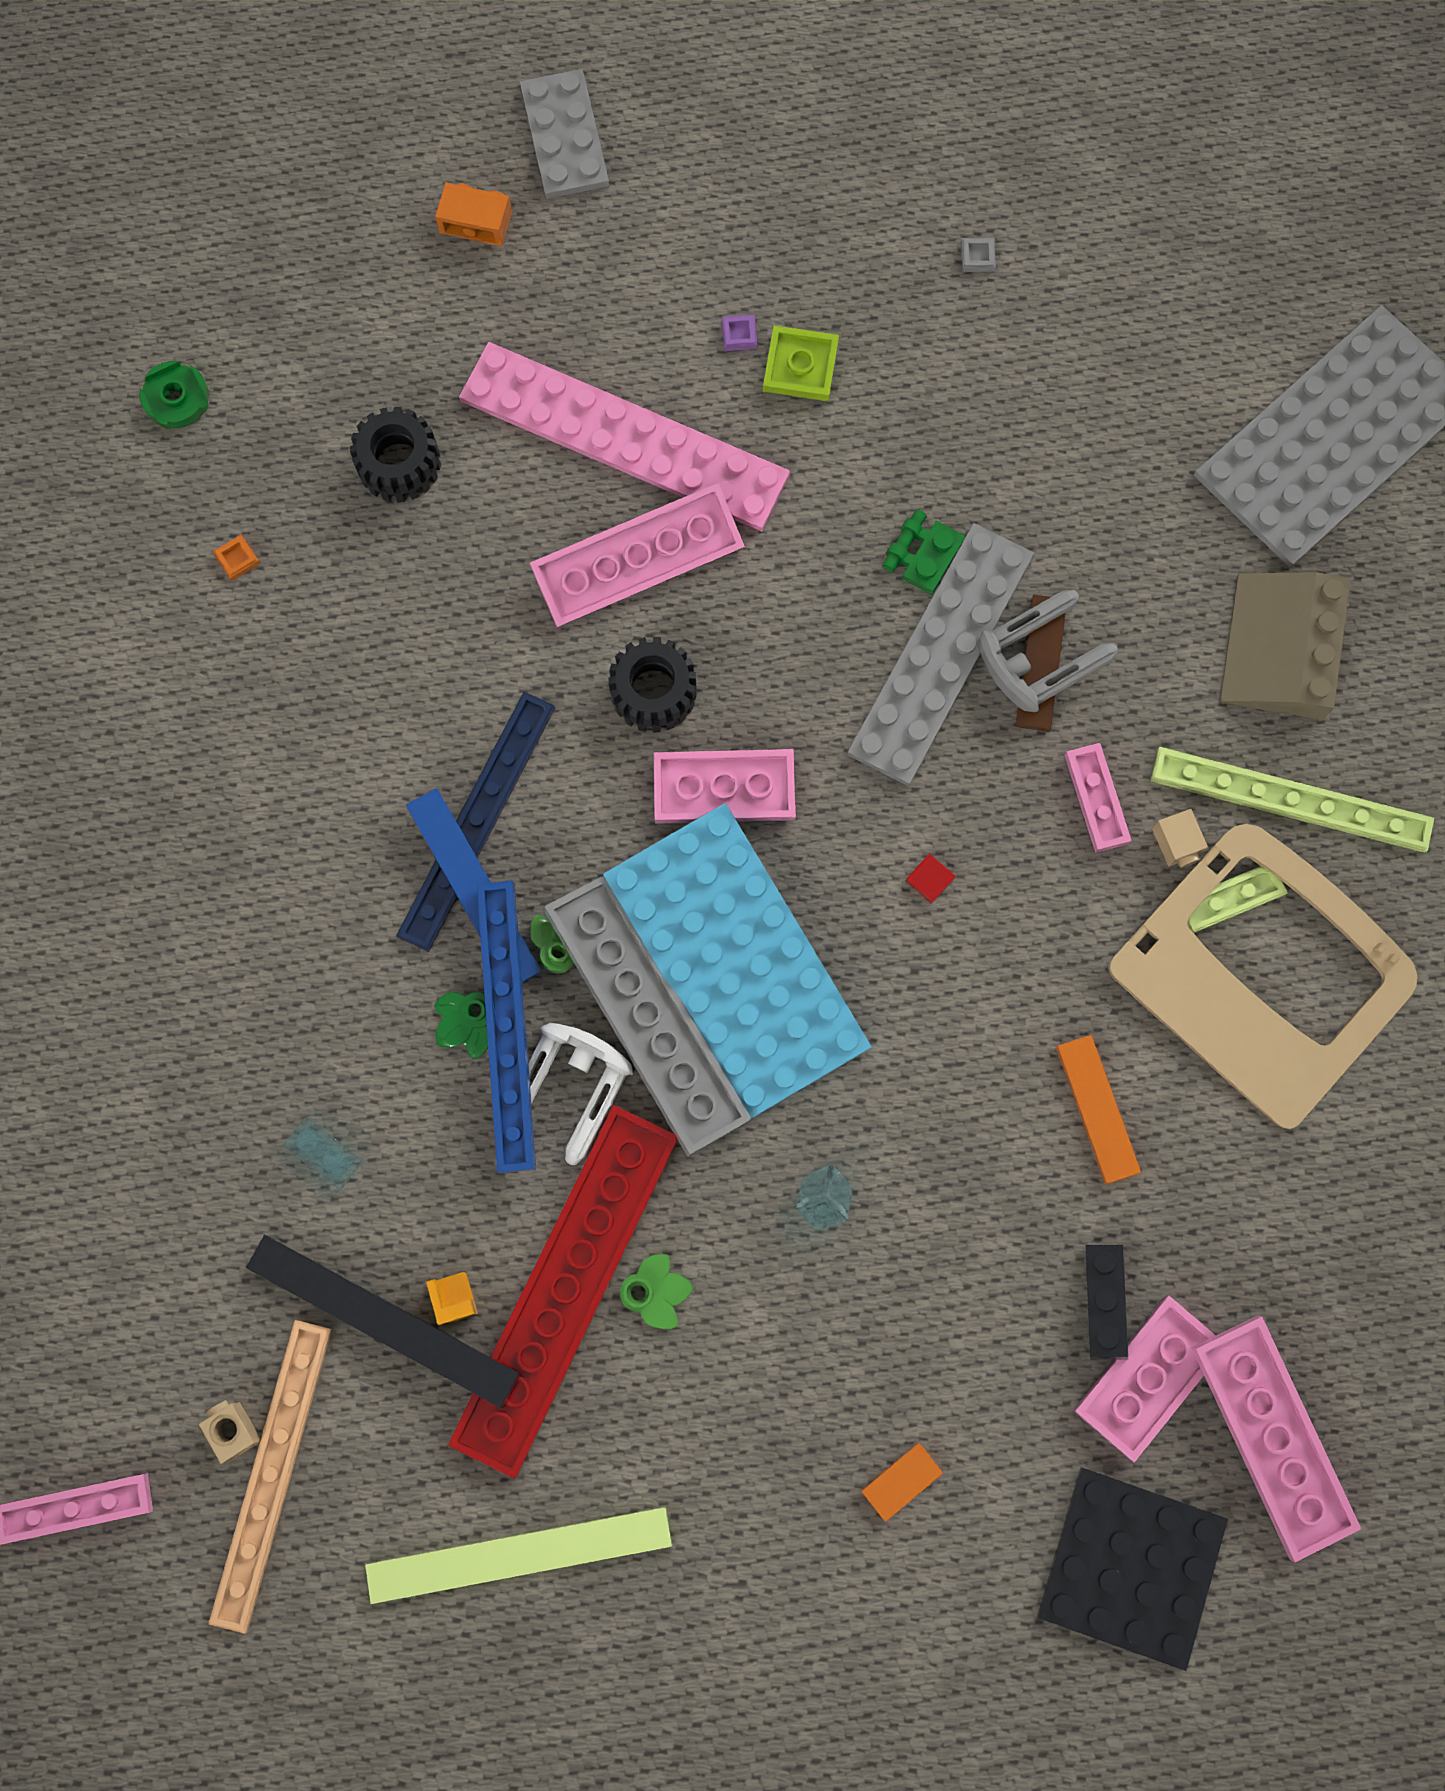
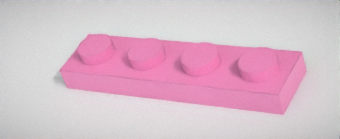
[0,1473,153,1545]

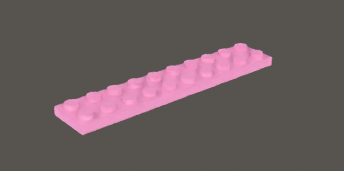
[459,342,790,532]

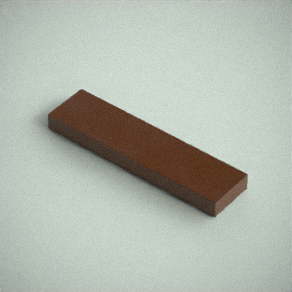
[1015,594,1065,732]

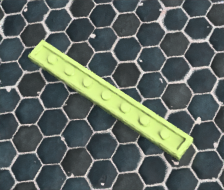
[1150,747,1434,853]
[365,1507,672,1604]

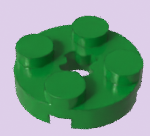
[139,361,209,429]

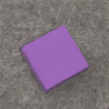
[722,314,758,351]

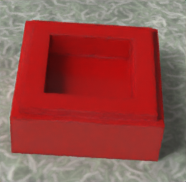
[905,853,956,904]

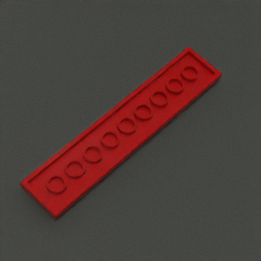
[448,1105,678,1479]

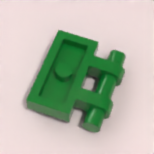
[882,509,966,595]

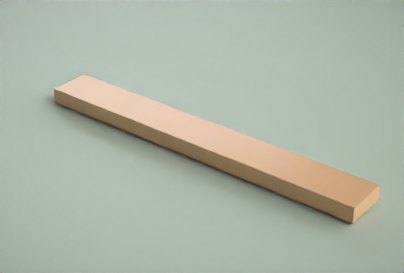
[209,1320,332,1634]

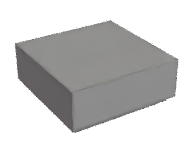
[961,238,996,272]

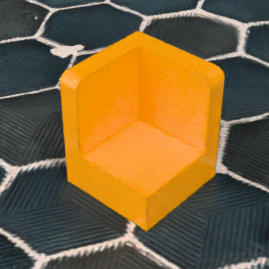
[426,1272,478,1326]

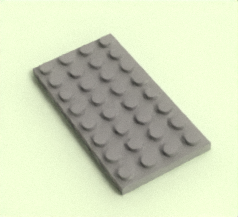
[1193,305,1445,568]

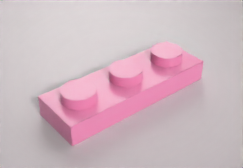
[1064,743,1132,853]

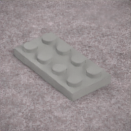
[520,69,609,199]

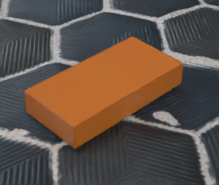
[861,1442,943,1522]

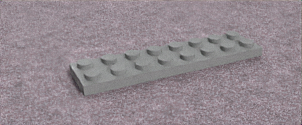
[847,523,1034,786]
[543,876,752,1157]

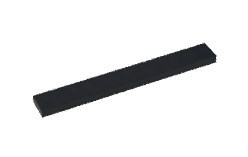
[246,1235,521,1408]

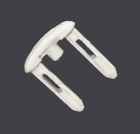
[528,1023,633,1165]

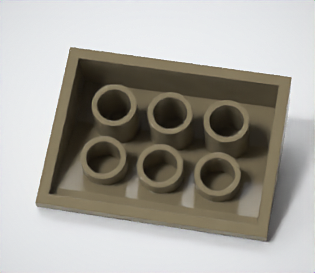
[1220,572,1351,720]

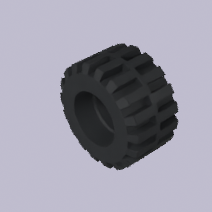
[350,407,441,503]
[608,637,697,733]

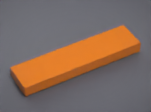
[1056,1035,1141,1185]

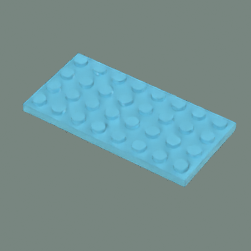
[603,803,872,1118]

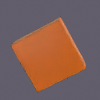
[212,534,261,581]

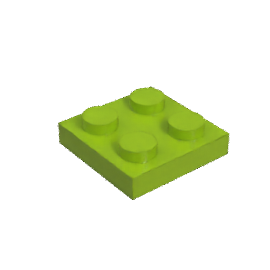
[763,325,839,402]

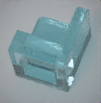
[796,1165,853,1231]

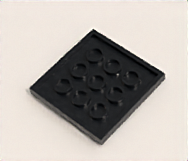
[1037,1467,1228,1671]

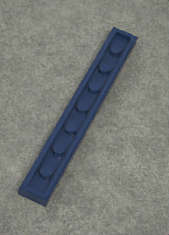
[396,692,555,952]

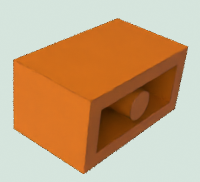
[435,182,512,246]

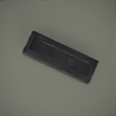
[1085,1245,1128,1360]

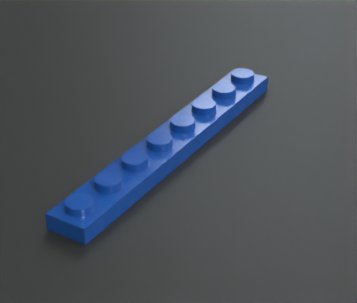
[477,880,536,1173]

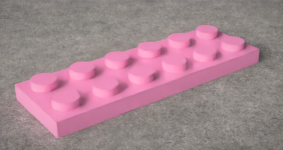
[529,483,745,627]
[1191,1316,1361,1562]

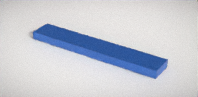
[406,788,541,983]

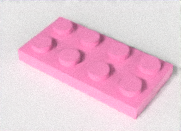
[654,749,796,824]
[1073,1295,1216,1463]

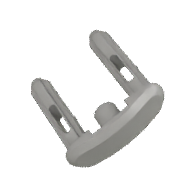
[979,590,1118,712]

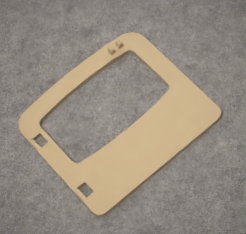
[1108,824,1418,1129]

